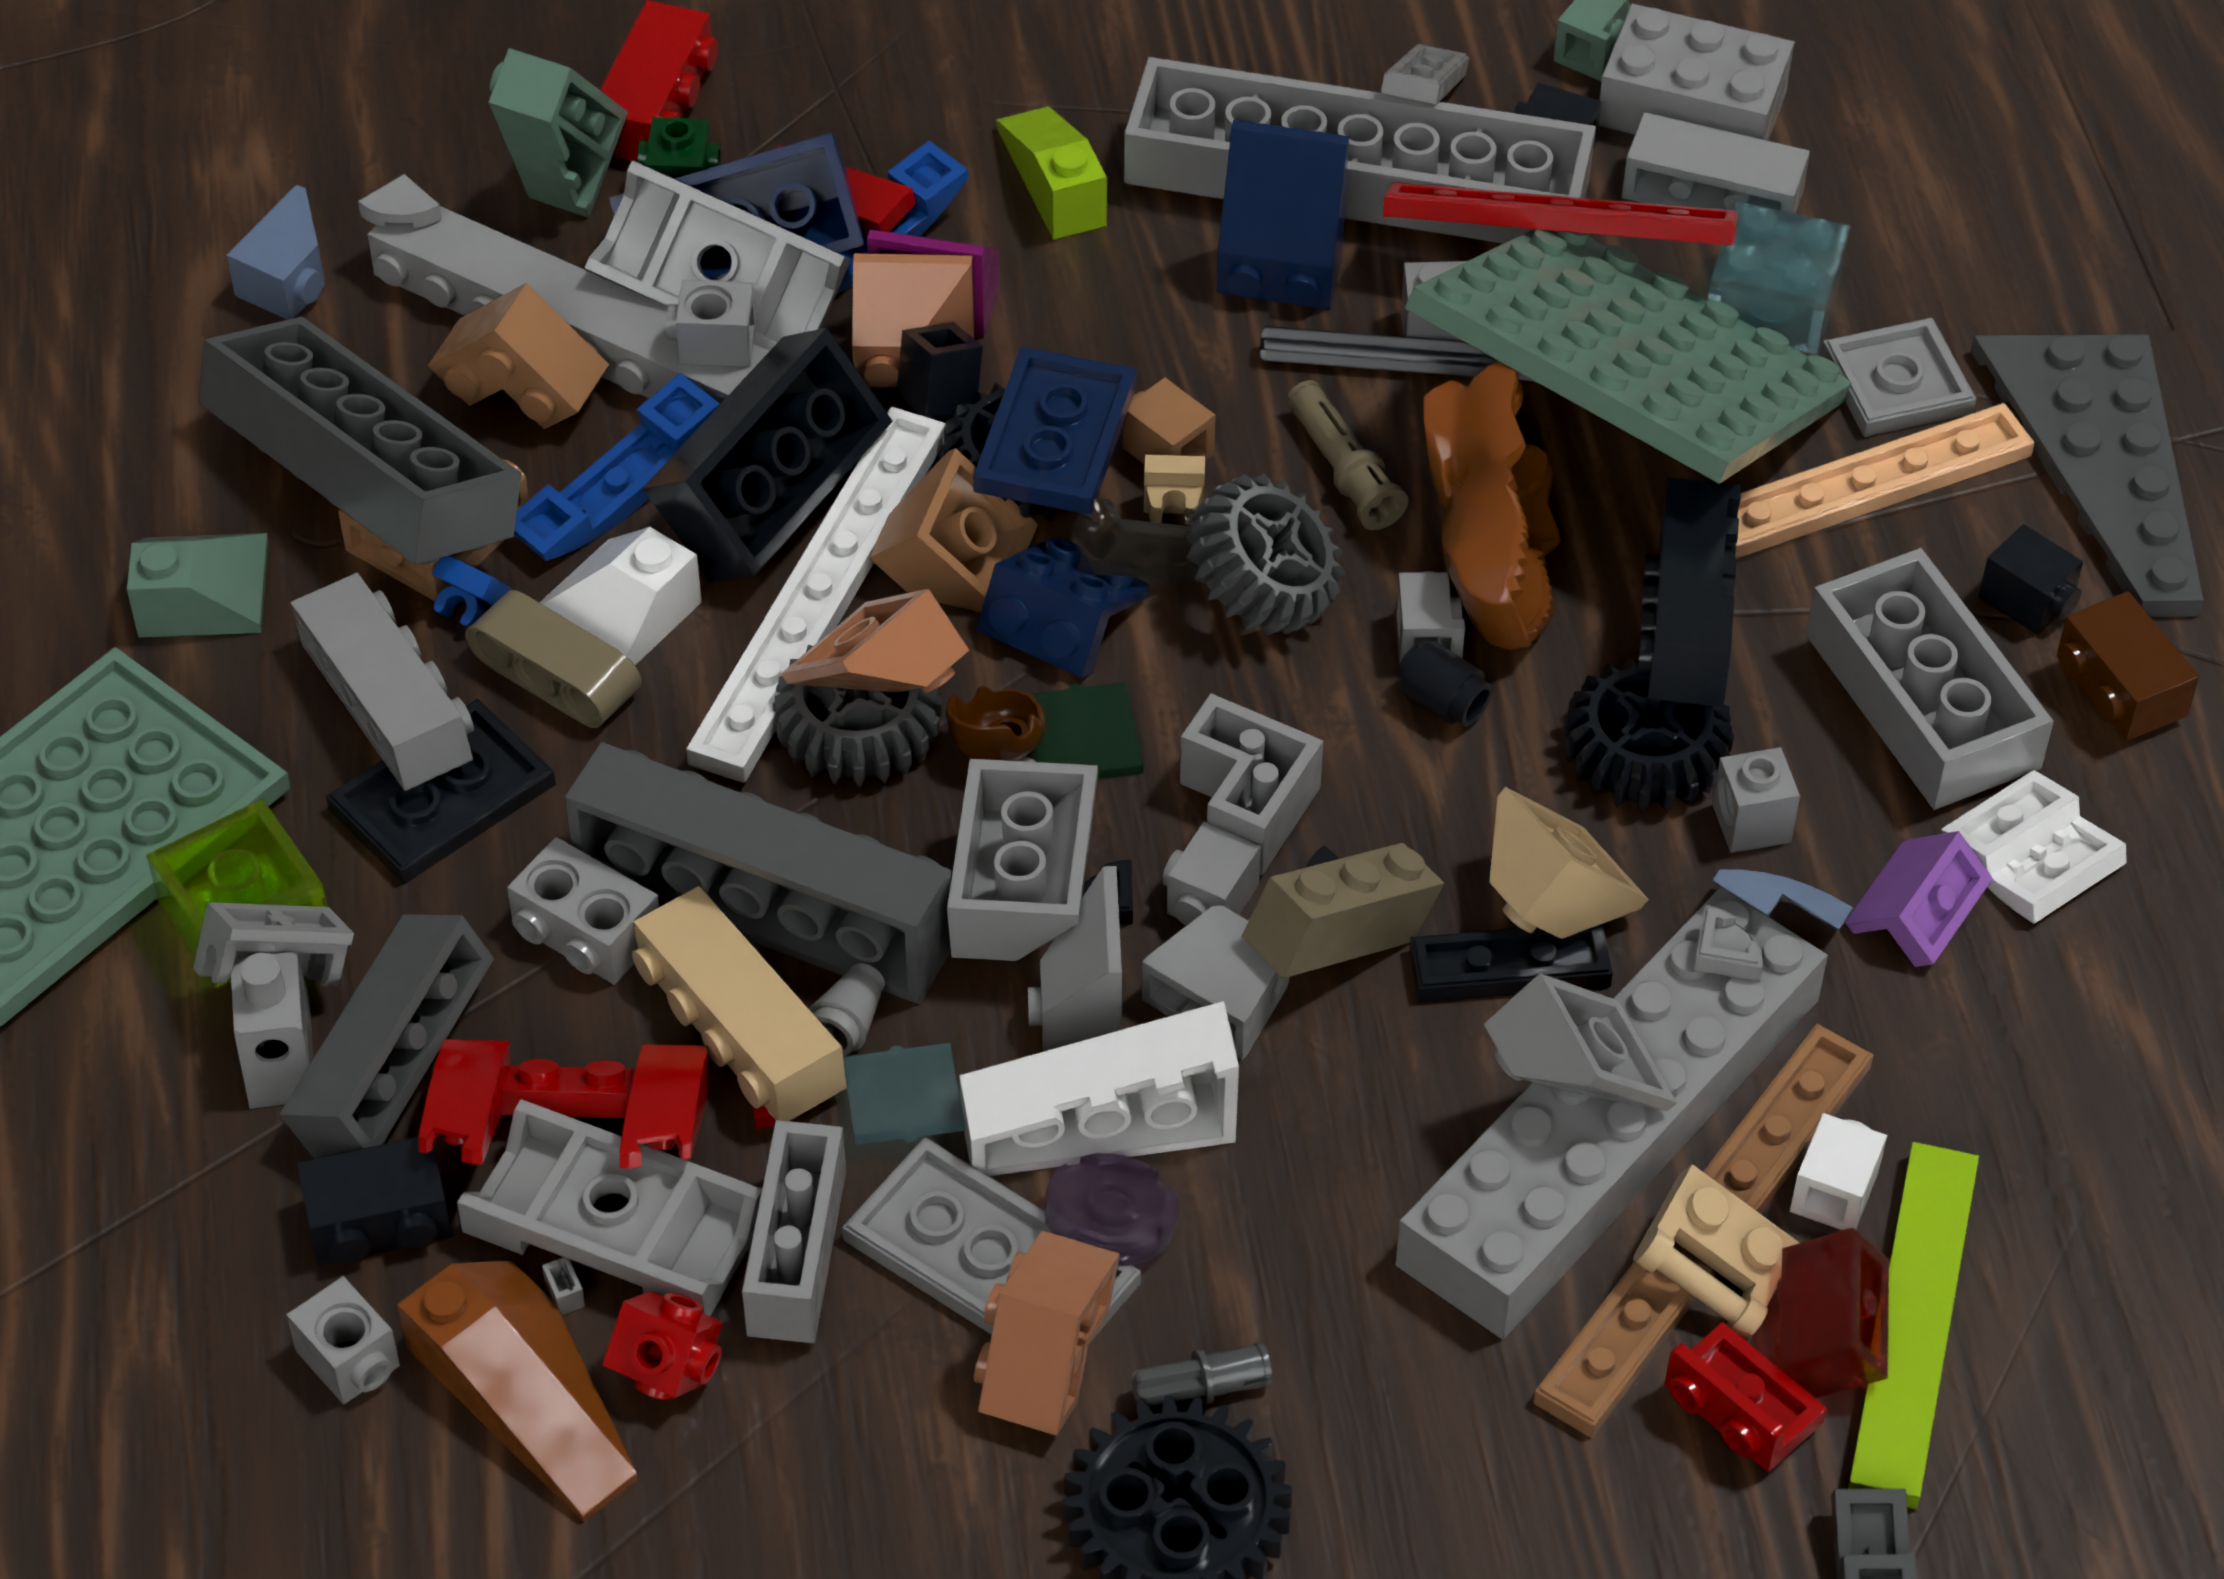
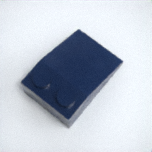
[1217,120,1349,310]

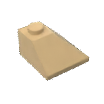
[1489,787,1649,939]

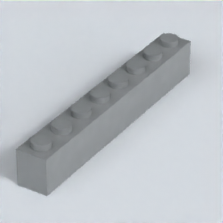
[367,206,769,404]

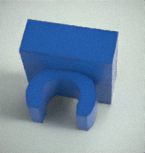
[432,555,513,628]

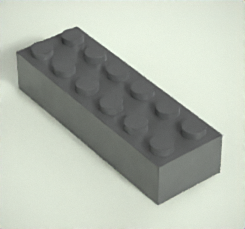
[199,317,522,565]
[565,742,951,1005]

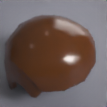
[946,685,1046,761]

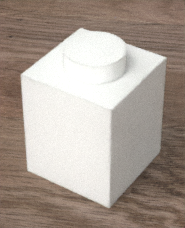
[1790,1113,1887,1234]

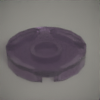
[1043,1153,1180,1266]

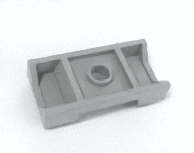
[584,160,851,351]
[457,1099,762,1316]

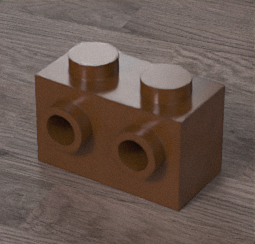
[2056,591,2200,742]

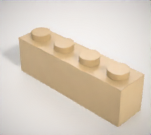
[632,886,847,1121]

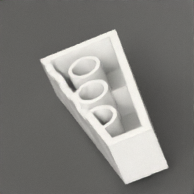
[959,1001,1239,1176]

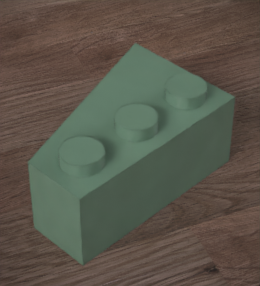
[488,48,628,218]

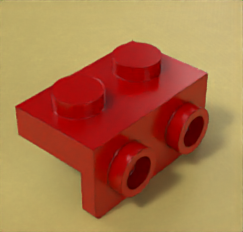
[1664,1322,1827,1473]

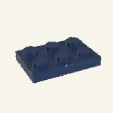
[973,347,1137,515]

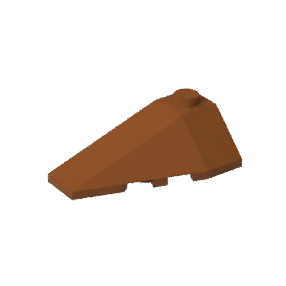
[397,1261,638,1522]

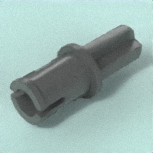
[1131,1342,1272,1407]

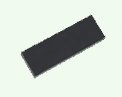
[1409,924,1613,1003]

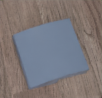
[1713,869,1853,931]

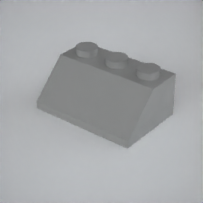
[947,759,1098,961]

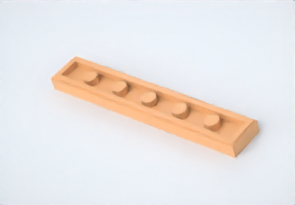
[1735,403,2035,559]

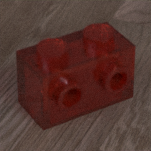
[1775,1227,1889,1398]

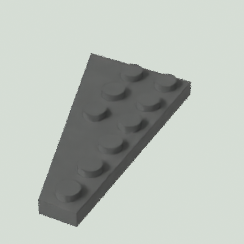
[1971,334,2204,617]

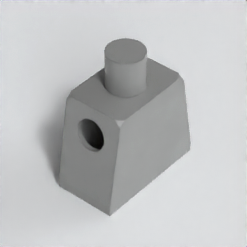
[1142,905,1290,1060]
[231,952,314,1109]

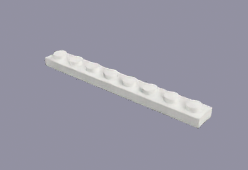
[686,407,946,783]

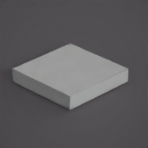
[1821,318,1977,437]

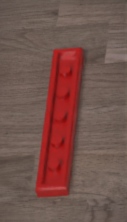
[1383,182,1739,246]

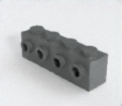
[279,914,494,1158]

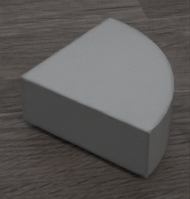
[358,174,442,228]
[1694,905,1763,982]

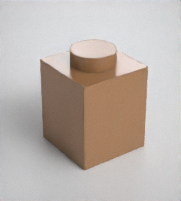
[1122,377,1216,465]

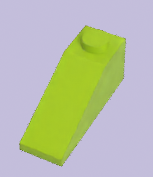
[996,106,1107,240]

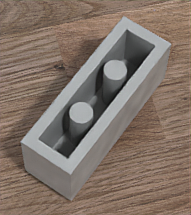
[1622,112,1810,237]
[742,1120,846,1343]

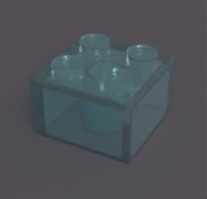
[1708,201,1850,354]

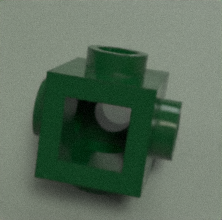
[638,117,721,179]

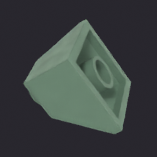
[127,533,269,638]

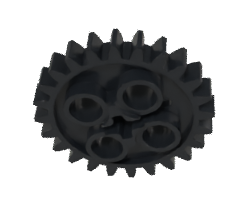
[1062,1396,1292,1579]

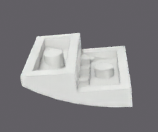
[1941,770,2127,924]

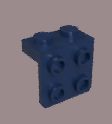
[976,538,1150,678]

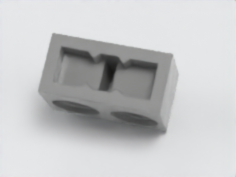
[507,837,659,985]

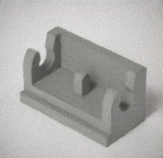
[193,902,354,986]

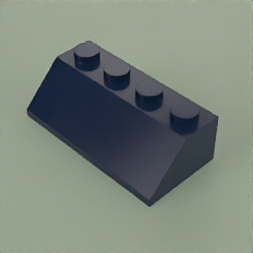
[609,132,865,304]

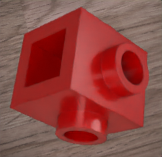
[602,1291,723,1400]

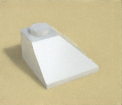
[539,527,702,665]

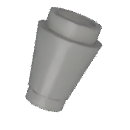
[809,963,885,1057]

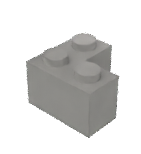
[1180,693,1323,876]

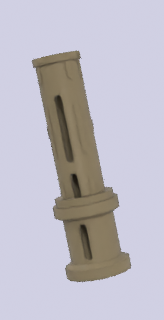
[1286,380,1408,530]

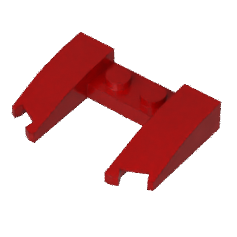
[418,1039,709,1169]

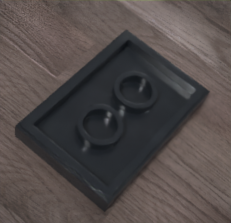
[326,699,556,884]

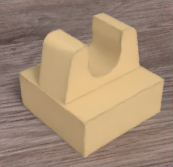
[1144,455,1205,525]

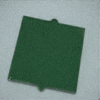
[1033,682,1144,783]

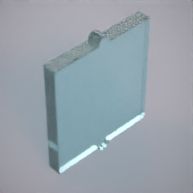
[843,1043,965,1145]

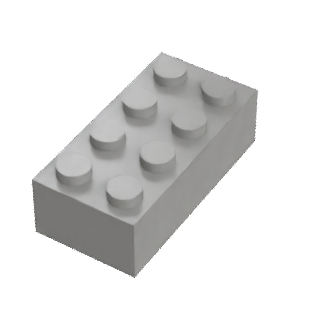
[1806,548,2054,810]

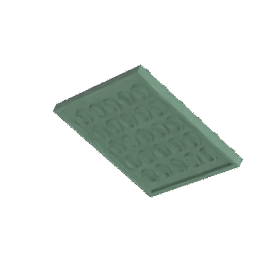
[1405,229,1852,484]

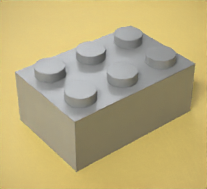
[1599,3,1795,141]

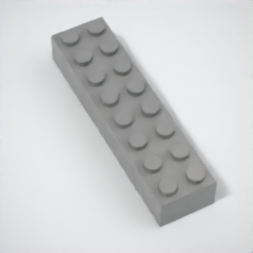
[1124,57,1596,243]
[1395,887,1828,1340]

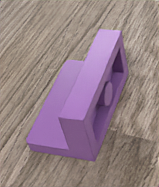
[1845,831,1993,967]

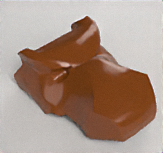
[1424,361,1561,650]

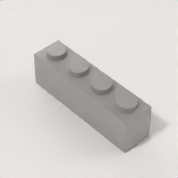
[290,572,474,791]

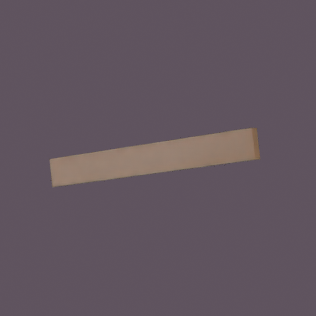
[1533,1023,1874,1438]

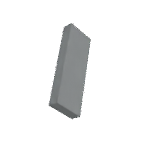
[1381,44,1469,105]

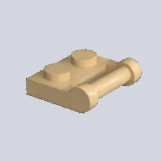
[1633,1164,1801,1341]

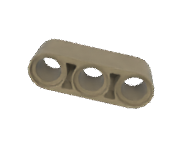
[465,590,642,728]

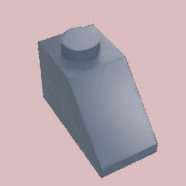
[227,184,325,320]

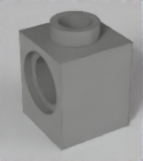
[667,280,756,367]
[1712,747,1800,853]
[286,1276,400,1405]

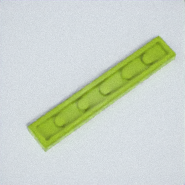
[1848,1142,1979,1509]

